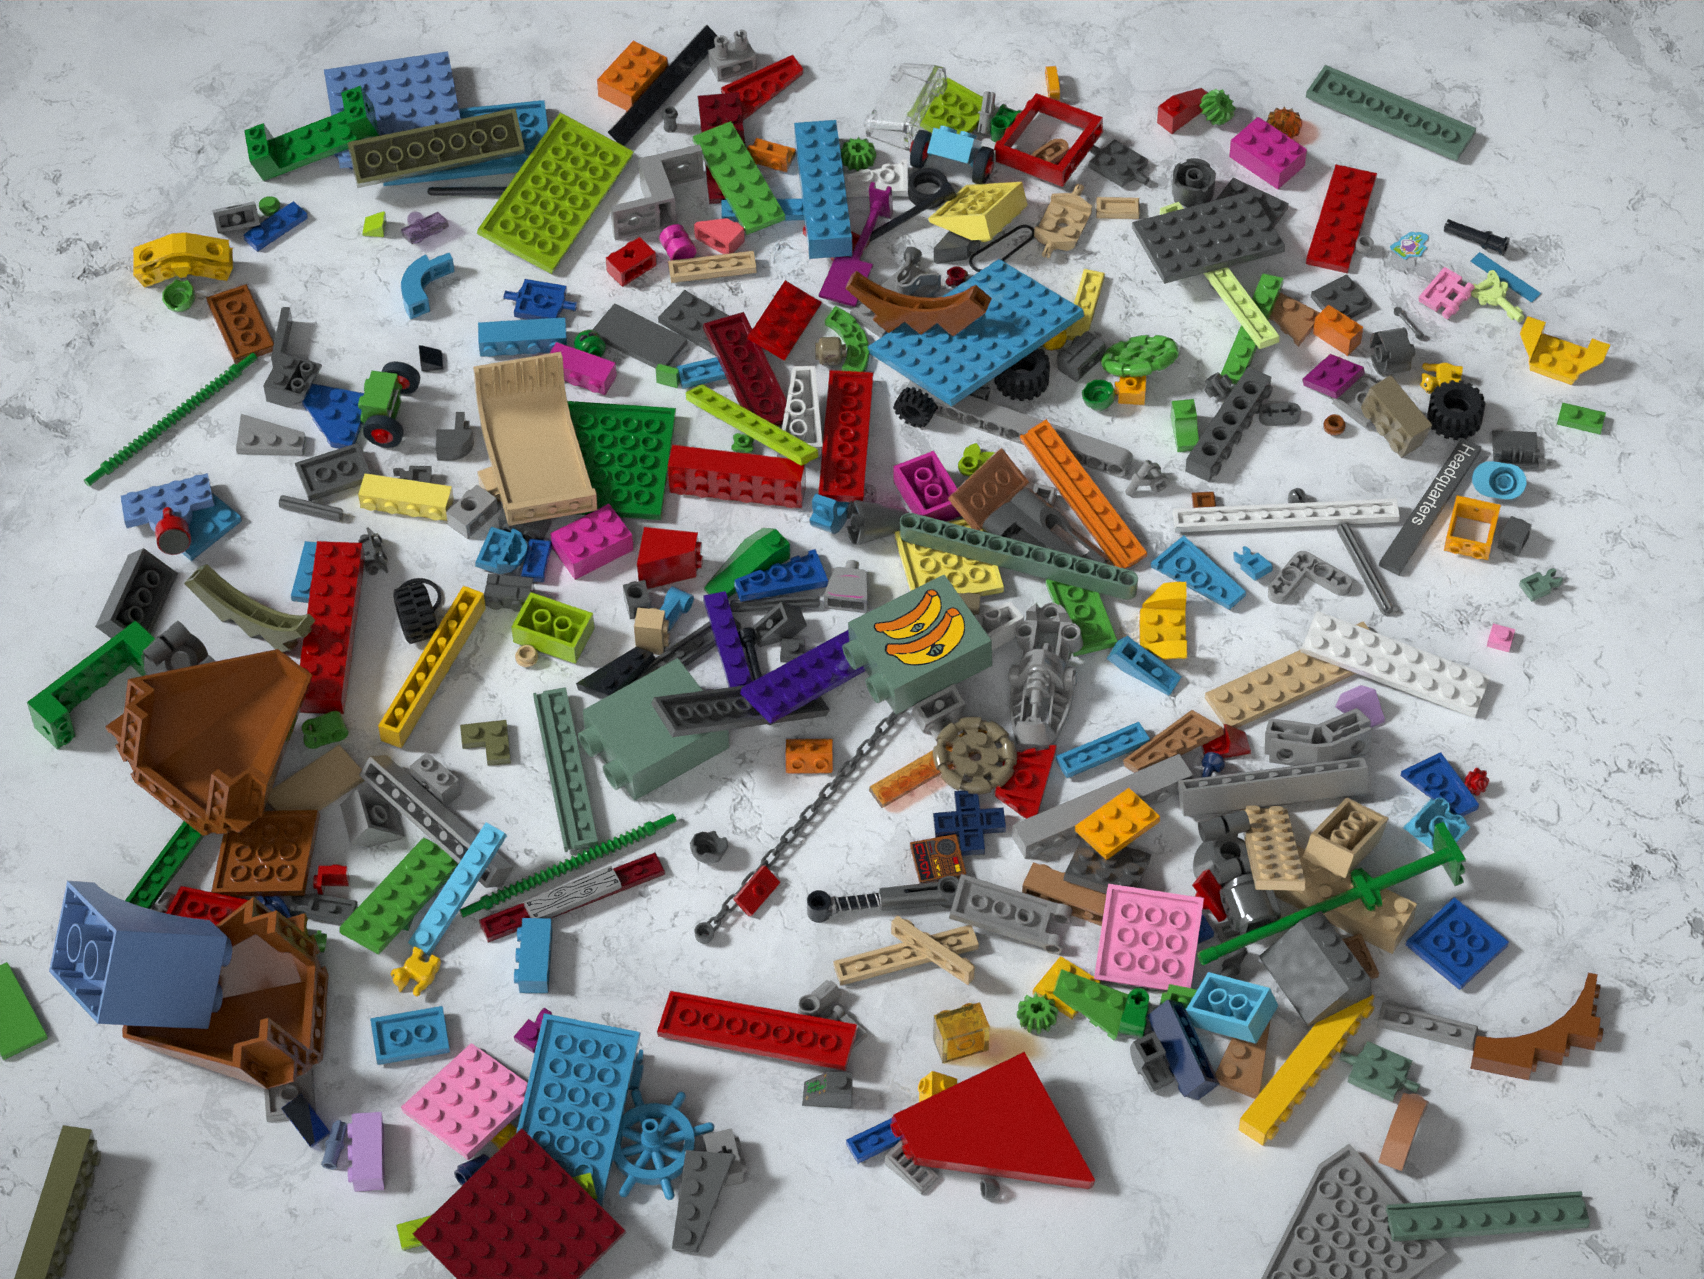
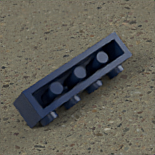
[1147,999,1220,1100]

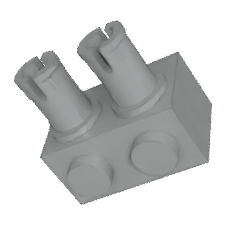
[708,29,757,81]
[911,684,966,742]

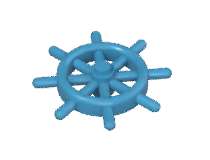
[612,1089,715,1200]

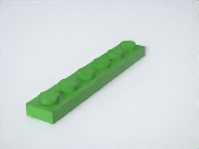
[1220,274,1284,384]

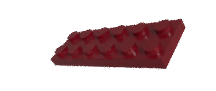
[698,92,746,204]
[703,312,787,426]

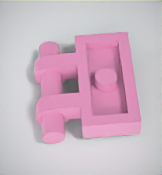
[1418,267,1475,319]

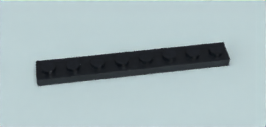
[608,25,720,146]

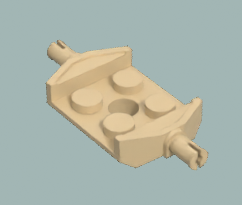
[1034,184,1092,258]

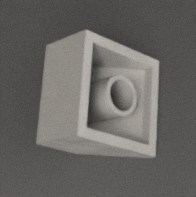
[340,789,404,847]

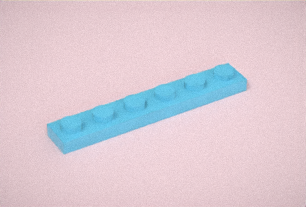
[408,822,507,957]

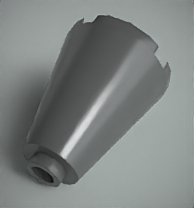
[847,500,909,545]

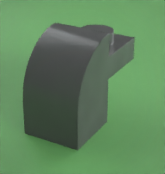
[436,412,474,461]
[1130,1031,1174,1093]

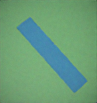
[1470,252,1541,302]

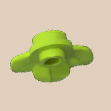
[958,443,995,476]

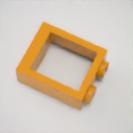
[1444,495,1501,560]

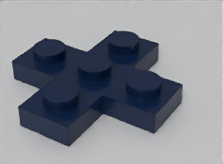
[933,790,1006,856]

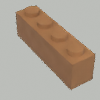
[1022,862,1106,926]

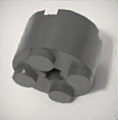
[1172,158,1216,207]
[1370,327,1416,375]

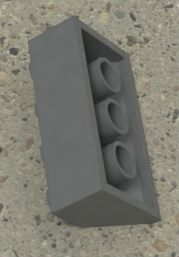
[95,548,178,638]

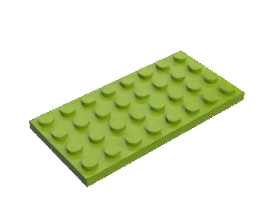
[477,112,634,274]

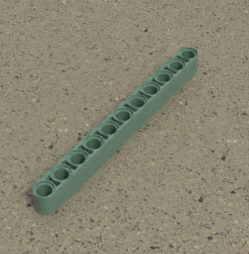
[900,513,1138,600]

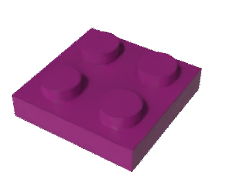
[1302,354,1365,399]

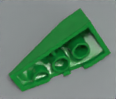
[704,528,790,598]

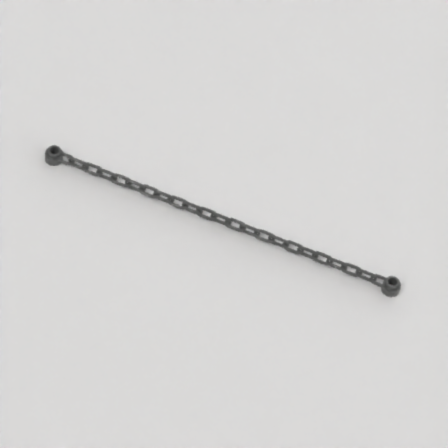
[694,709,907,944]

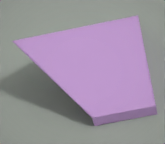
[1335,685,1385,728]

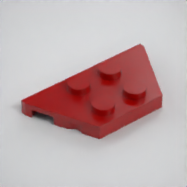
[995,745,1057,819]

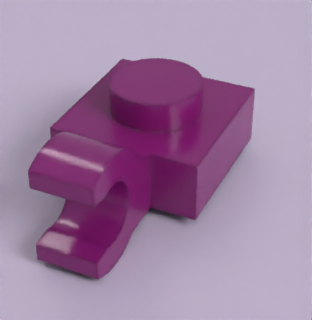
[514,1008,552,1053]

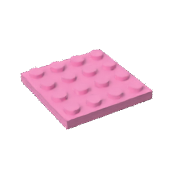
[1094,884,1204,991]
[401,1043,528,1161]

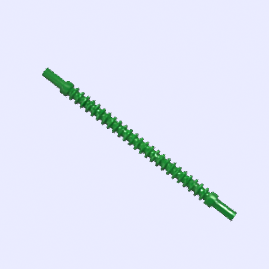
[84,353,258,487]
[459,813,677,918]

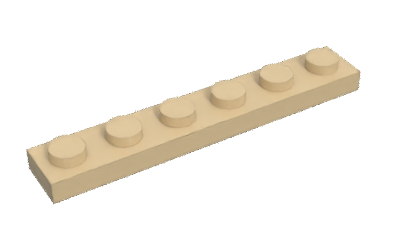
[833,925,979,986]

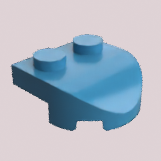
[475,527,527,574]

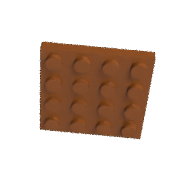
[211,810,320,897]

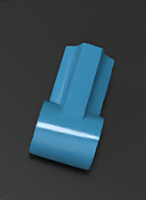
[660,586,694,631]

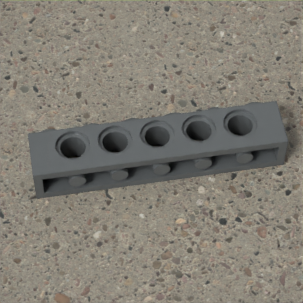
[1185,367,1273,482]

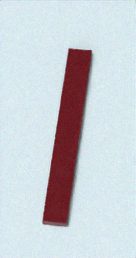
[479,852,665,943]

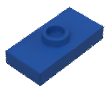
[521,539,552,582]

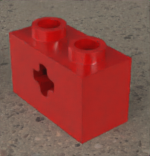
[606,237,656,287]

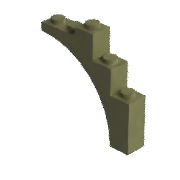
[184,564,316,652]

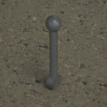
[1394,307,1424,339]

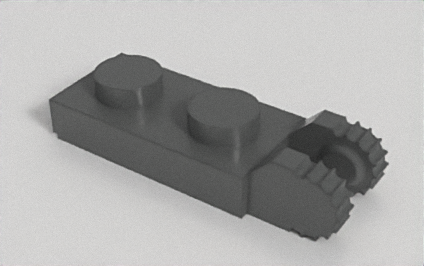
[289,893,359,924]

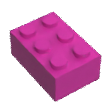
[1229,117,1307,190]
[894,450,961,522]
[551,504,633,580]

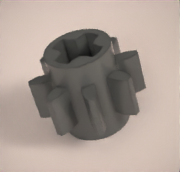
[1204,372,1232,400]

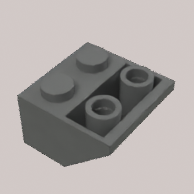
[263,353,322,407]

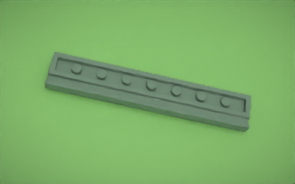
[533,687,598,852]
[1385,1191,1590,1242]

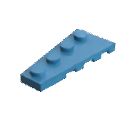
[1150,535,1246,610]

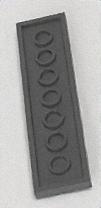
[651,685,830,737]

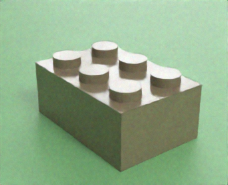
[1361,375,1432,458]

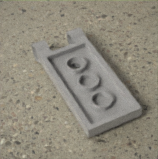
[949,874,1073,954]

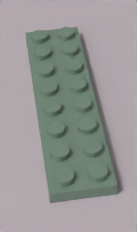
[1306,65,1476,161]

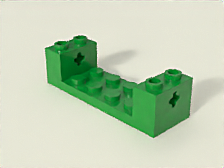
[244,85,380,181]
[27,621,155,750]

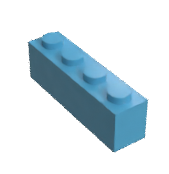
[478,317,567,357]

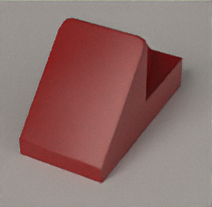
[1201,724,1251,759]

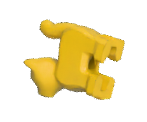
[1420,362,1463,394]
[390,947,441,997]

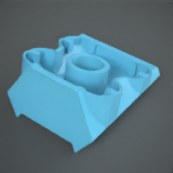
[1403,798,1470,851]

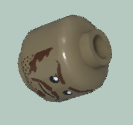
[815,337,846,365]

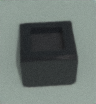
[419,345,443,371]

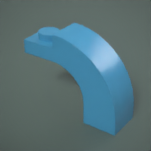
[401,253,455,320]
[809,493,849,534]

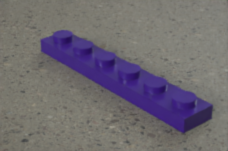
[703,591,752,687]

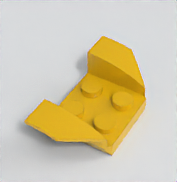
[1520,316,1610,385]
[1139,582,1187,660]

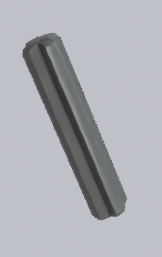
[278,495,343,521]

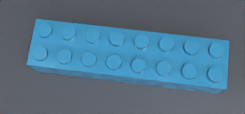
[794,120,852,259]

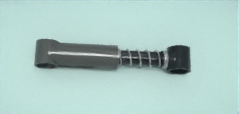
[807,876,959,923]

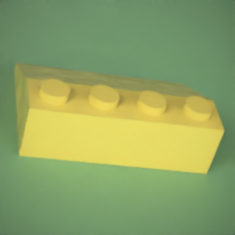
[928,182,1028,242]

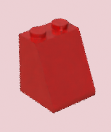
[637,527,703,589]

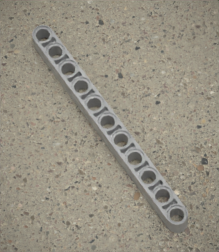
[907,380,1133,477]

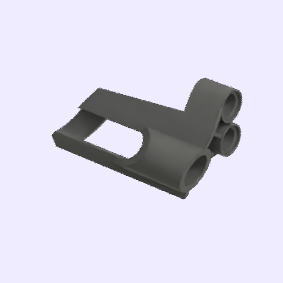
[982,488,1108,564]

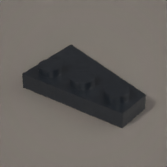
[576,647,655,699]

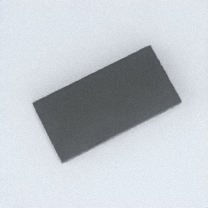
[592,303,687,369]

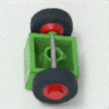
[358,361,421,448]

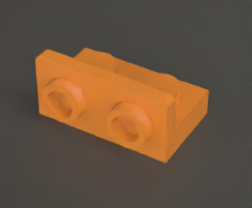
[747,138,796,172]
[785,739,833,773]

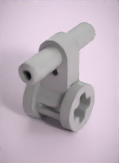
[1125,460,1170,496]

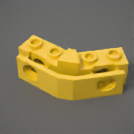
[133,232,233,288]

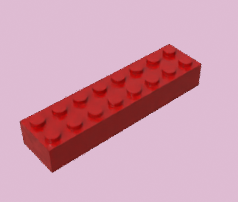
[300,541,365,714]

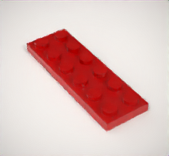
[1306,164,1377,274]

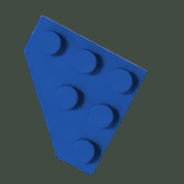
[302,384,364,449]

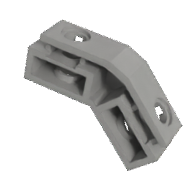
[1264,708,1372,766]

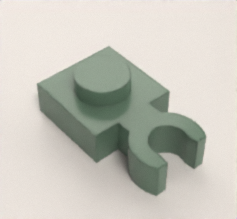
[1519,568,1563,602]

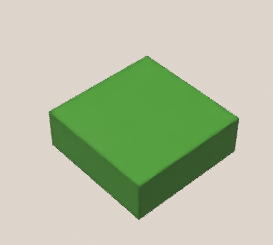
[655,364,680,388]

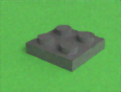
[1311,274,1372,319]

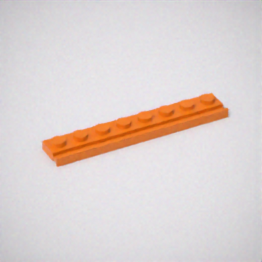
[1020,419,1147,569]

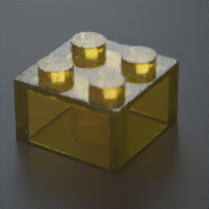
[933,1002,990,1064]

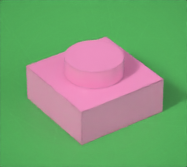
[1487,624,1515,652]

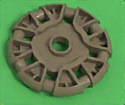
[933,717,1017,795]

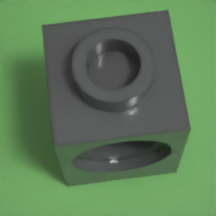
[1497,516,1532,557]
[623,580,651,619]

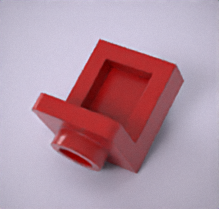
[313,864,350,895]

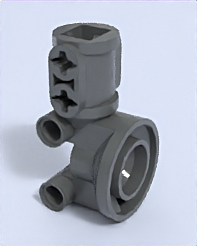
[142,620,215,675]
[1193,810,1281,935]

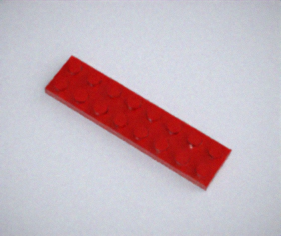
[818,370,873,502]
[657,991,858,1071]

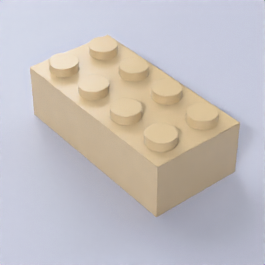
[1303,798,1389,878]

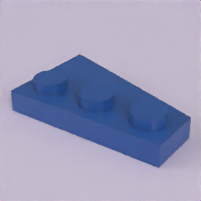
[1400,752,1479,817]

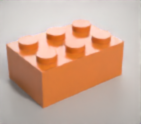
[597,40,668,111]

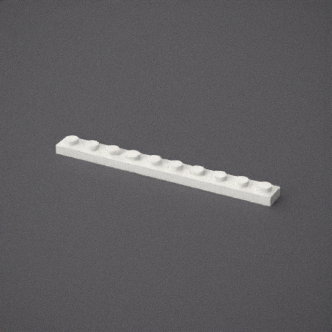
[1172,498,1400,532]

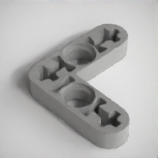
[1268,551,1352,604]

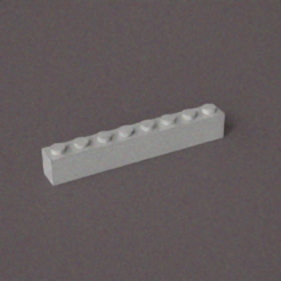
[1012,754,1193,859]
[359,755,513,888]
[1178,757,1369,817]

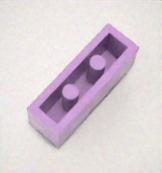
[347,1112,385,1192]

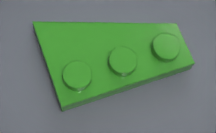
[1053,969,1128,1040]

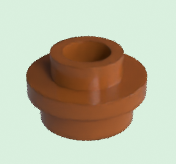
[1323,414,1346,436]

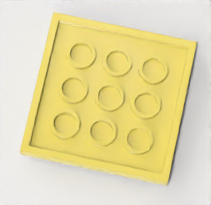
[895,519,1004,597]

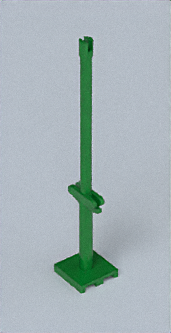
[1197,822,1466,966]

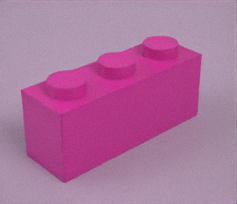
[549,342,617,395]

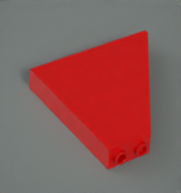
[890,1051,1095,1189]

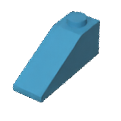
[1106,636,1182,696]

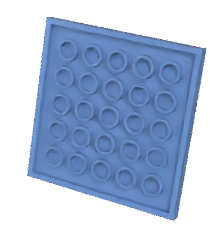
[324,51,461,169]

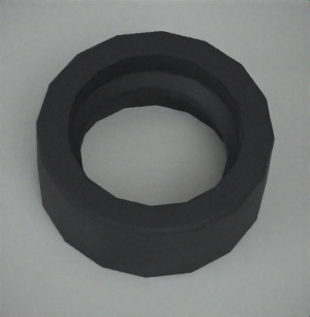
[908,168,948,209]

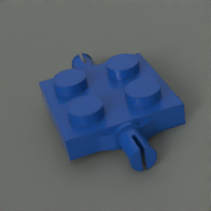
[504,279,577,320]

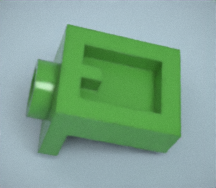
[1160,984,1197,1009]

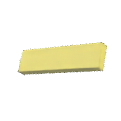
[1066,269,1105,341]

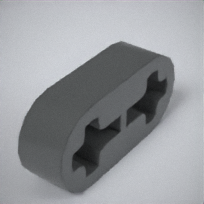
[1258,402,1301,426]

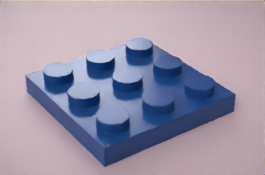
[1406,897,1509,990]

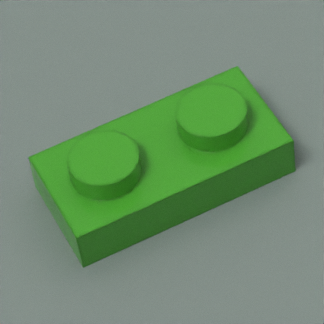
[1557,402,1606,435]

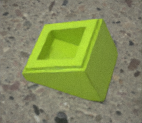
[362,211,387,237]

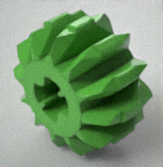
[1199,89,1236,126]
[840,136,876,171]
[1017,992,1058,1035]

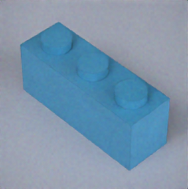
[514,918,553,993]

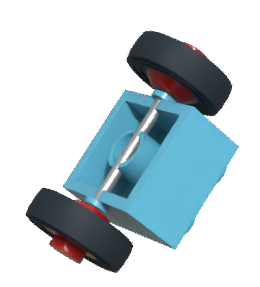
[910,126,994,184]

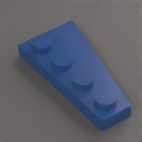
[734,549,828,602]

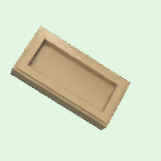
[1096,197,1140,219]

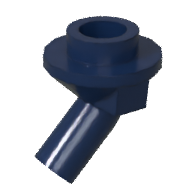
[1201,752,1225,778]

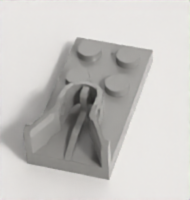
[850,253,941,338]

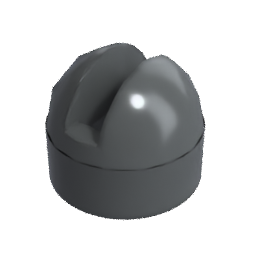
[903,246,922,265]
[1288,488,1306,503]
[980,1178,1000,1199]

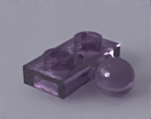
[401,211,449,245]

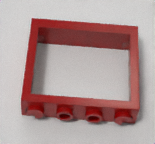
[994,93,1103,187]

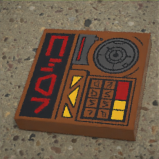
[910,834,966,884]

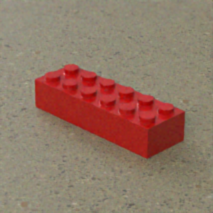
[668,445,806,508]

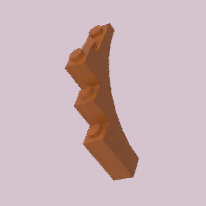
[845,271,992,336]
[1470,972,1604,1081]

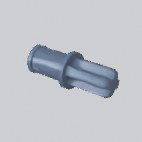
[321,1120,347,1170]

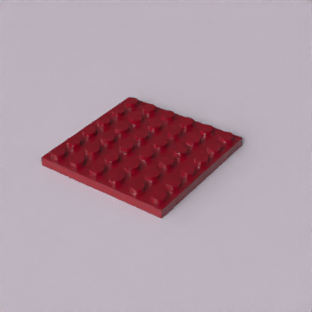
[413,1128,626,1279]

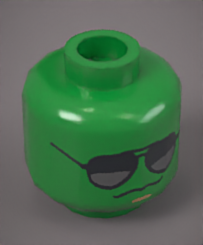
[574,329,606,358]

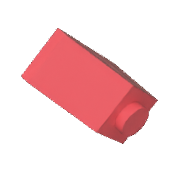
[694,218,745,254]

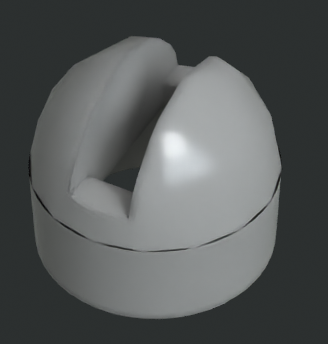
[1355,235,1374,254]

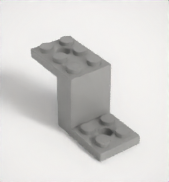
[610,144,704,240]

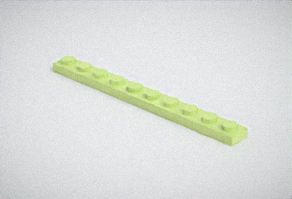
[1160,202,1280,349]

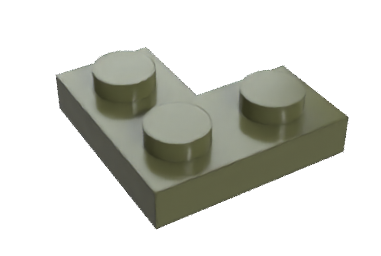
[460,720,511,766]

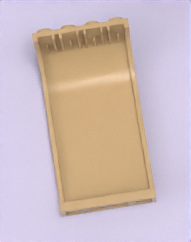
[473,352,597,526]

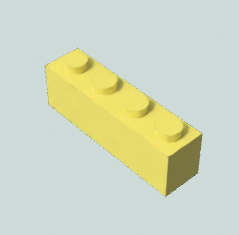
[358,474,454,521]

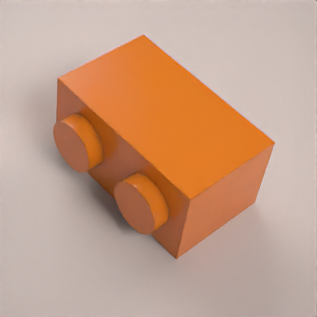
[1313,305,1363,356]

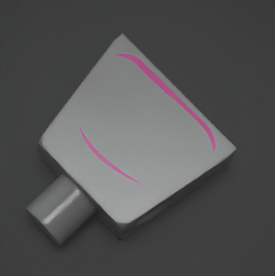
[824,560,868,613]

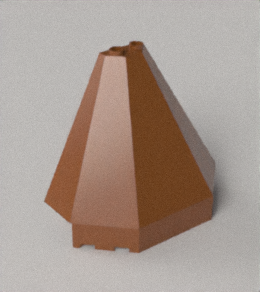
[105,649,312,836]
[122,897,329,1089]

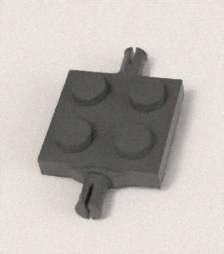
[1088,139,1150,187]

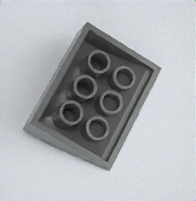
[1259,911,1372,1027]

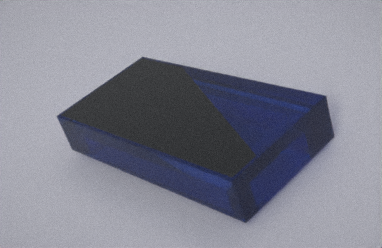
[281,1094,330,1148]

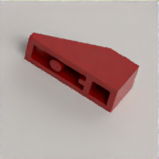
[1157,88,1208,134]

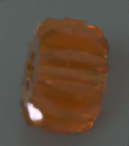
[1266,106,1302,139]

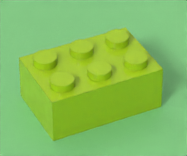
[511,592,595,664]

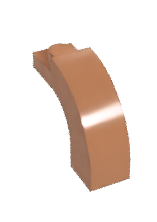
[1378,1093,1429,1171]

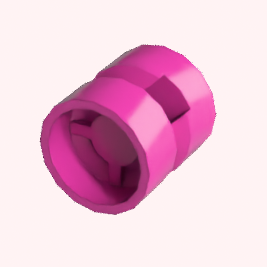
[659,224,696,261]

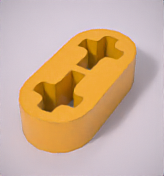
[1045,66,1060,100]

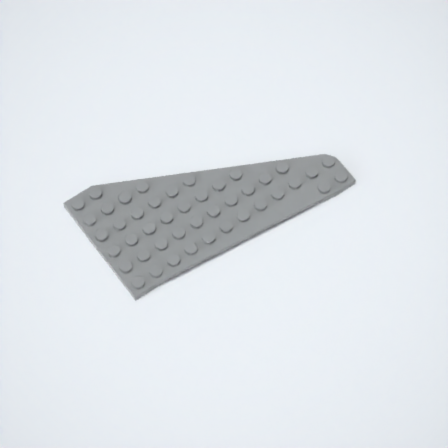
[1261,1144,1447,1279]

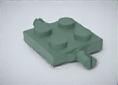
[1339,1041,1420,1102]

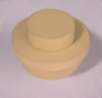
[515,645,538,667]

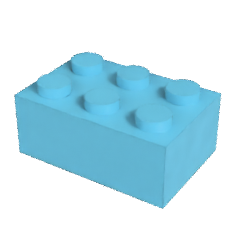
[1186,972,1278,1044]

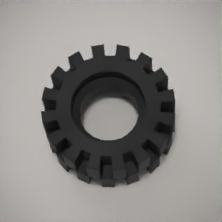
[893,387,937,428]

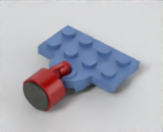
[121,473,214,555]

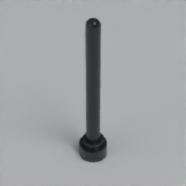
[869,182,957,243]
[427,187,507,196]
[738,627,772,725]

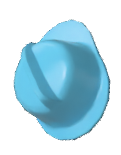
[1472,461,1527,500]

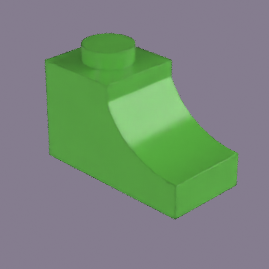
[1170,399,1199,452]

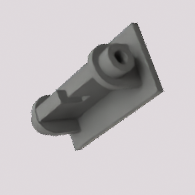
[358,527,388,575]

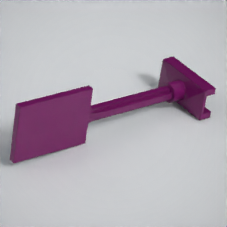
[819,182,893,307]

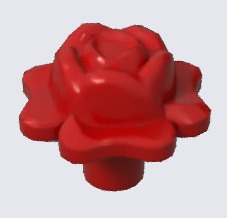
[1465,768,1489,796]

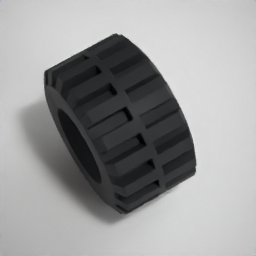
[994,348,1050,401]
[1427,380,1485,440]
[393,582,438,644]

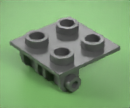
[1492,431,1540,469]

